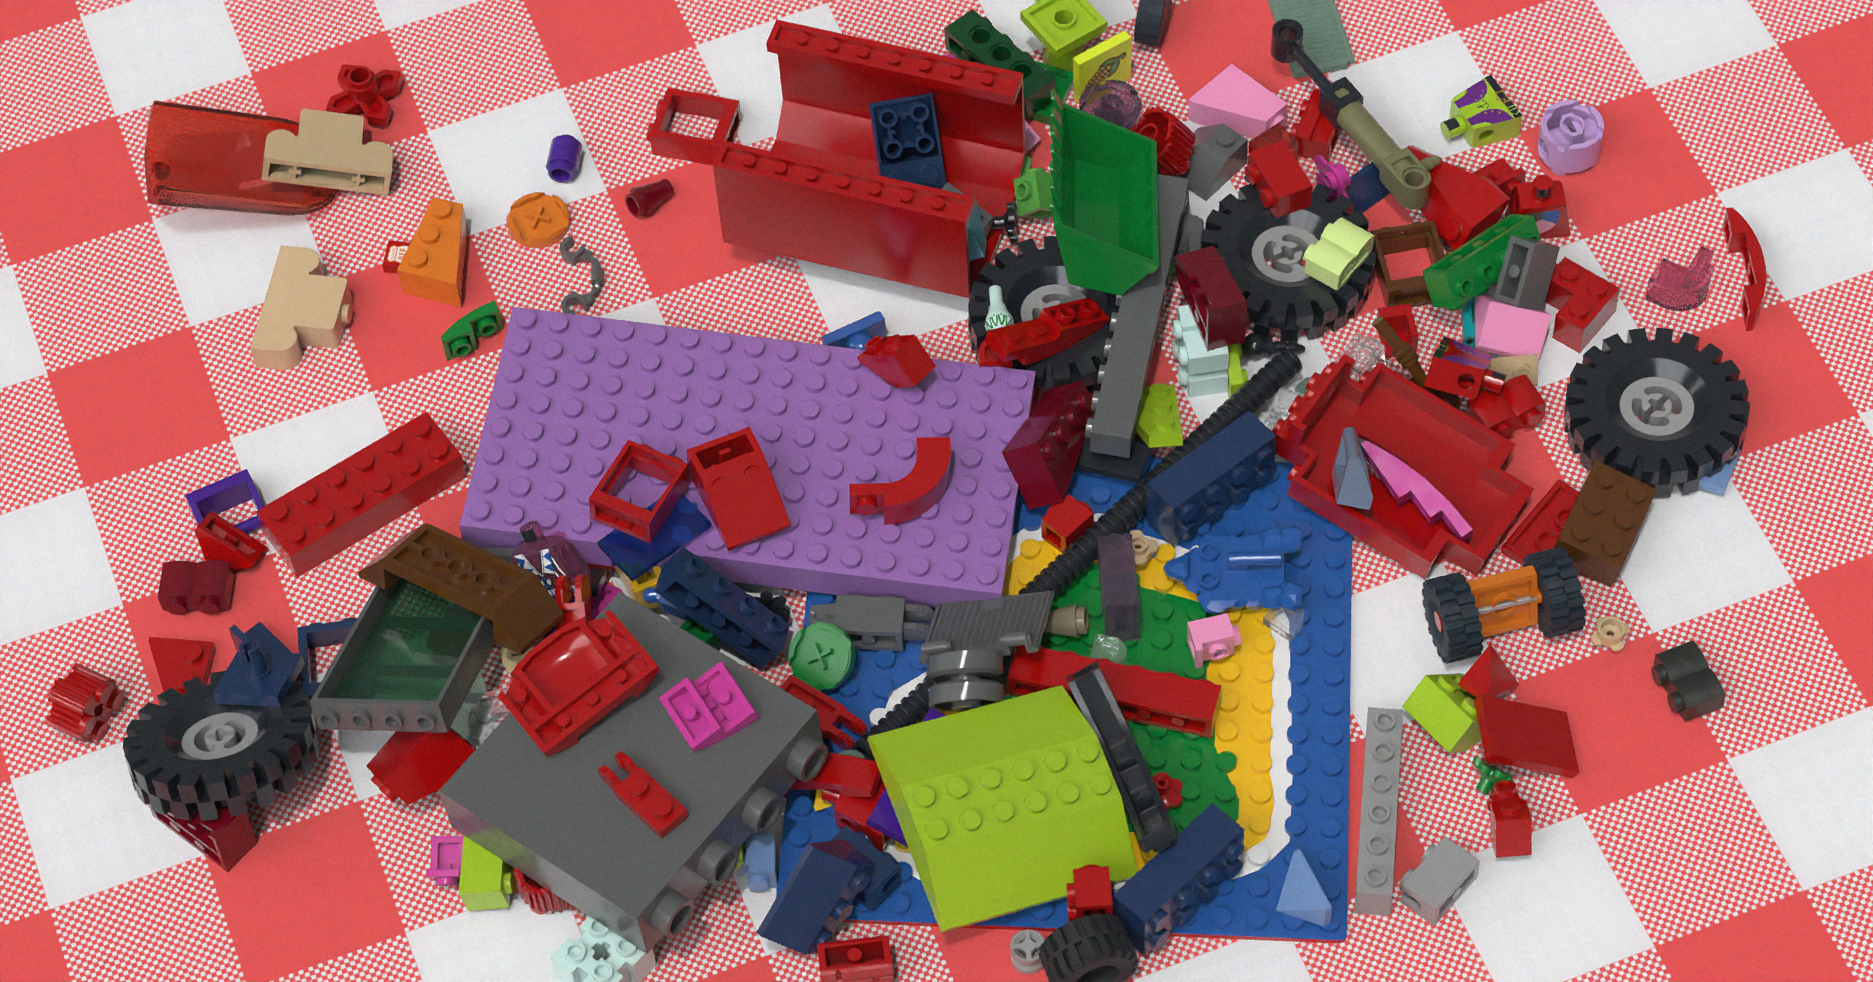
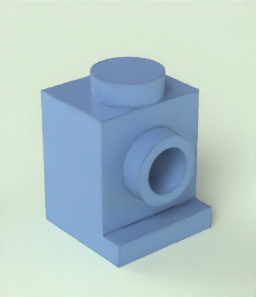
[740,833,777,891]

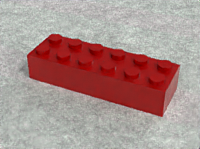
[256,411,467,578]

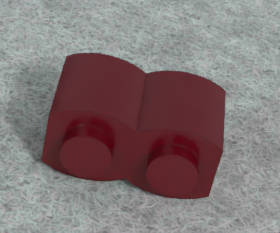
[157,560,234,615]

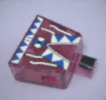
[511,521,591,598]

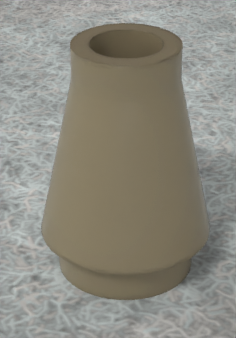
[1044,604,1089,638]

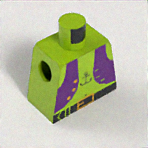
[1440,75,1522,148]

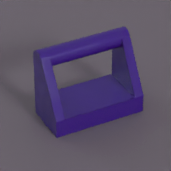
[185,469,264,534]

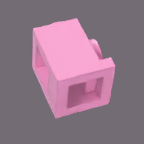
[1187,613,1241,669]

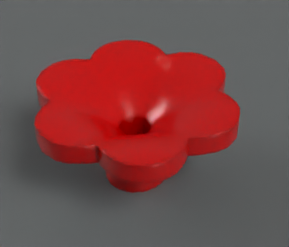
[1154,772,1183,809]

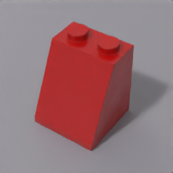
[366,727,476,805]

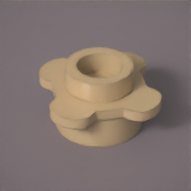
[1118,530,1158,566]
[1591,616,1630,652]

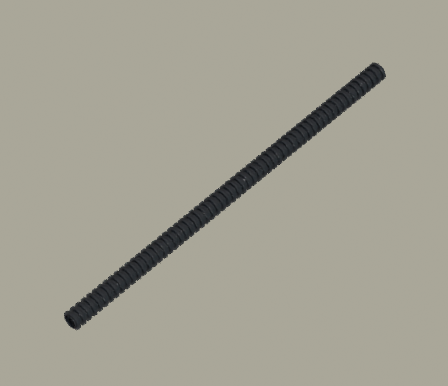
[855,349,1302,762]

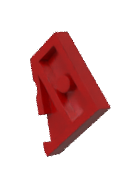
[148,637,216,694]

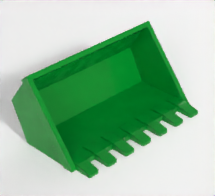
[1049,89,1159,296]

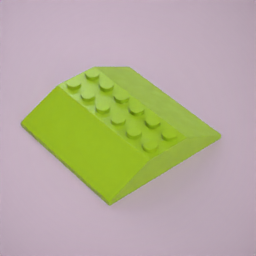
[867,685,1138,933]

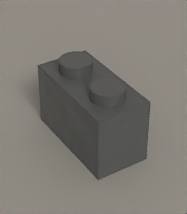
[1493,235,1560,311]

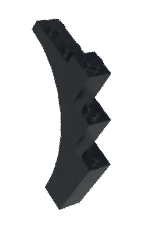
[1066,661,1179,853]

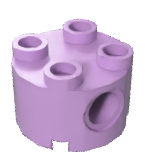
[1537,100,1605,176]

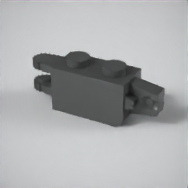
[809,594,933,651]

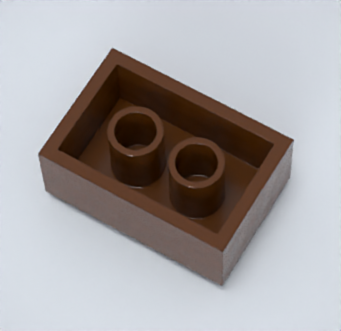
[1553,460,1657,587]

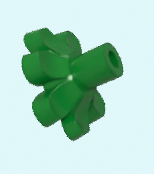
[1472,756,1514,795]

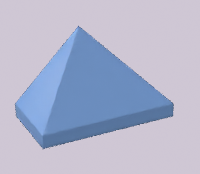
[1276,849,1332,927]

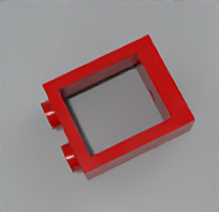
[647,87,742,166]
[589,440,690,543]

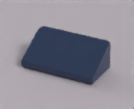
[1346,162,1390,214]

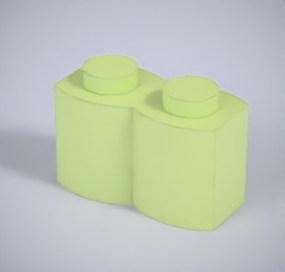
[1303,217,1375,290]

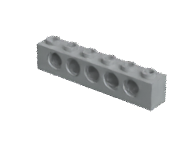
[1354,707,1403,916]

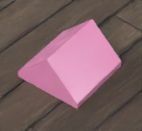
[1475,294,1552,361]

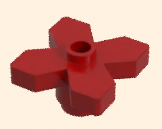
[326,64,403,127]

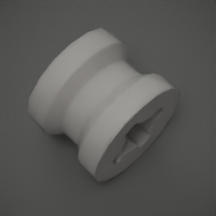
[1010,929,1045,975]

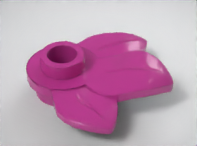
[1314,155,1351,200]

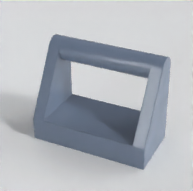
[1331,427,1373,510]

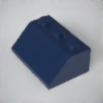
[756,839,875,955]

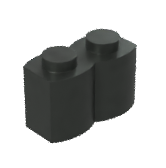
[1651,640,1725,722]

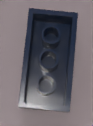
[1147,411,1276,547]
[1113,803,1244,956]

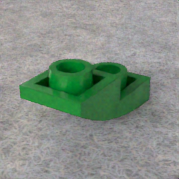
[441,300,503,361]

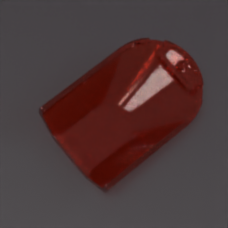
[144,100,340,216]

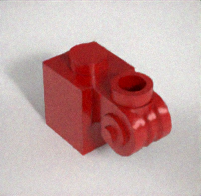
[1487,780,1532,858]

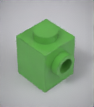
[1013,168,1052,219]

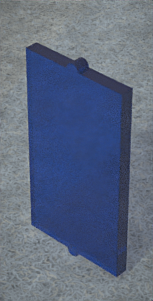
[597,494,712,582]

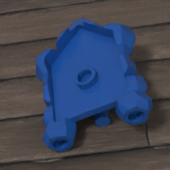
[1163,525,1302,615]

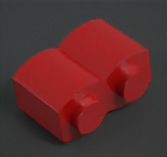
[1467,375,1546,439]

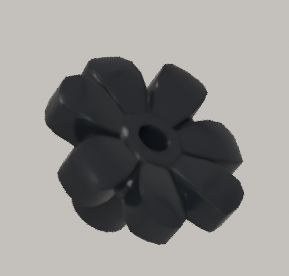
[992,202,1018,243]

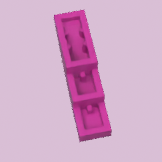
[1361,440,1473,542]

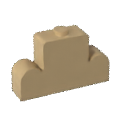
[261,109,393,195]
[250,245,353,370]

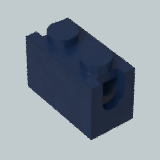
[830,825,900,912]

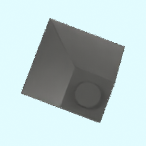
[1171,124,1248,201]

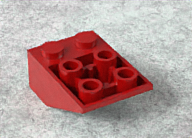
[687,427,791,551]

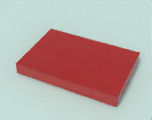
[1501,479,1579,566]
[1474,694,1579,778]

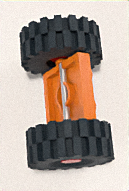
[1422,546,1586,664]

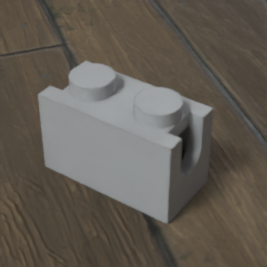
[1399,836,1480,926]

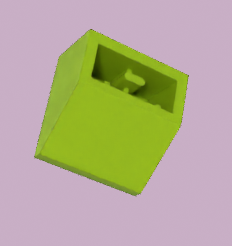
[1402,673,1482,753]

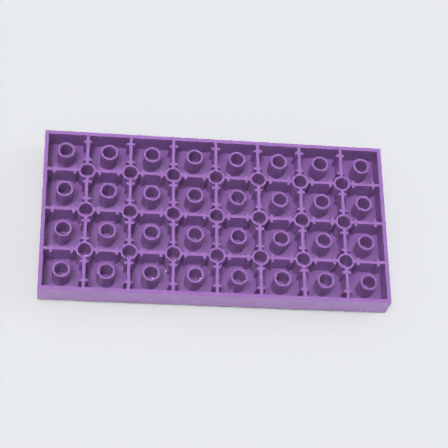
[460,307,1036,607]

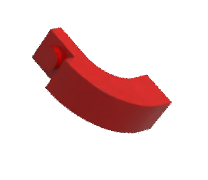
[849,437,951,525]

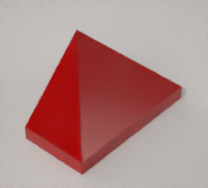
[195,511,267,570]
[1458,644,1519,698]

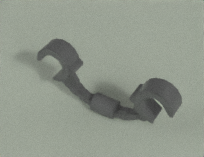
[559,236,604,314]

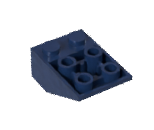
[869,92,946,188]

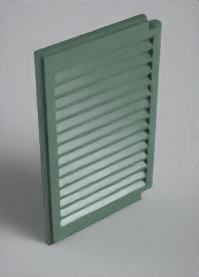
[1268,0,1355,79]

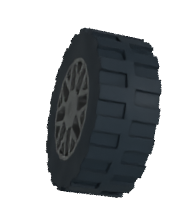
[1134,0,1172,47]

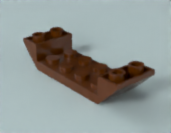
[358,523,564,655]

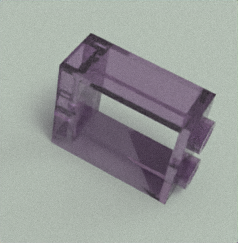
[1098,533,1139,643]

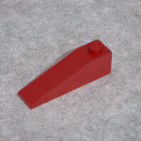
[1408,145,1511,250]

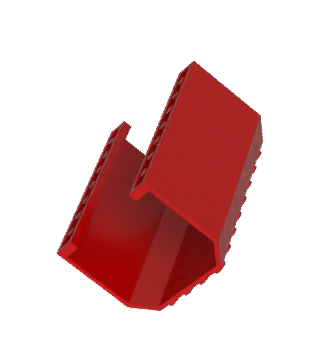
[713,19,1026,298]

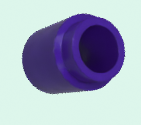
[546,134,582,183]

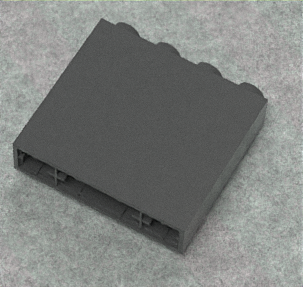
[439,592,828,954]

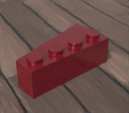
[1002,380,1094,509]

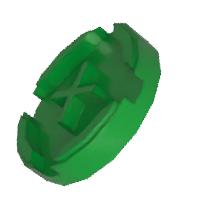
[788,622,856,691]

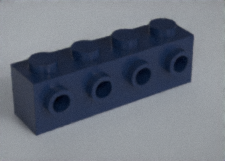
[654,547,790,668]

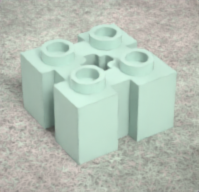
[1172,305,1229,397]
[550,916,656,982]

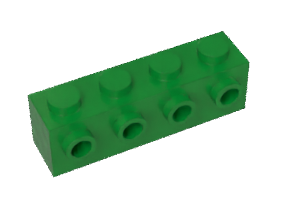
[1422,214,1541,311]

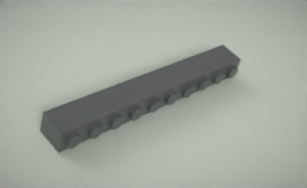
[1085,174,1189,458]

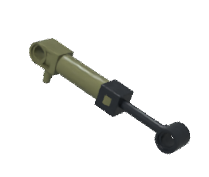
[1271,19,1441,209]

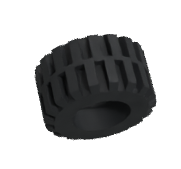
[1038,913,1139,982]

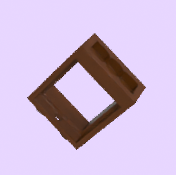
[1372,220,1445,307]

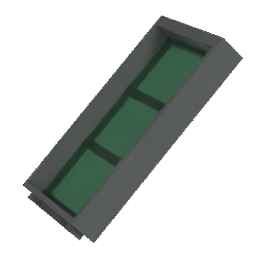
[310,547,525,733]

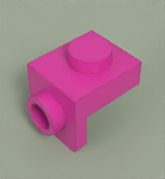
[426,836,464,886]

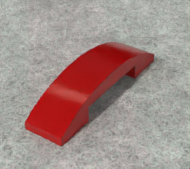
[1722,207,1766,331]
[783,753,881,798]

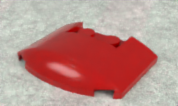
[498,610,660,757]

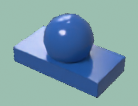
[822,311,886,350]

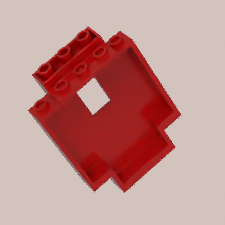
[1272,354,1534,579]

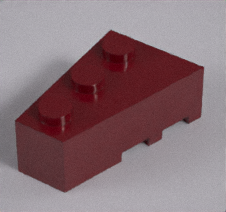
[1175,246,1250,351]
[148,803,257,872]

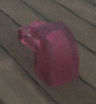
[1645,246,1715,311]

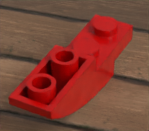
[984,297,1110,366]

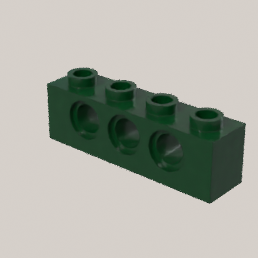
[944,9,1056,119]

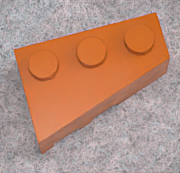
[397,197,468,308]

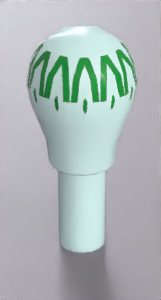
[985,285,1014,333]

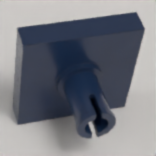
[213,639,305,707]

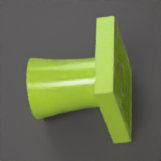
[1020,0,1108,72]

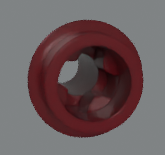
[625,179,674,217]

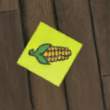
[1073,31,1131,105]

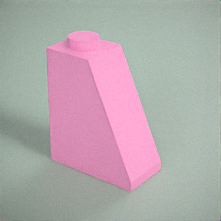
[1188,64,1288,141]

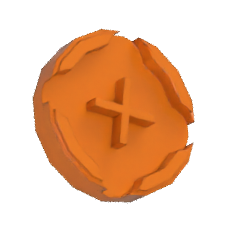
[506,192,571,249]

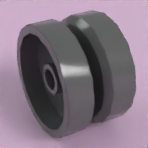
[926,650,1005,712]

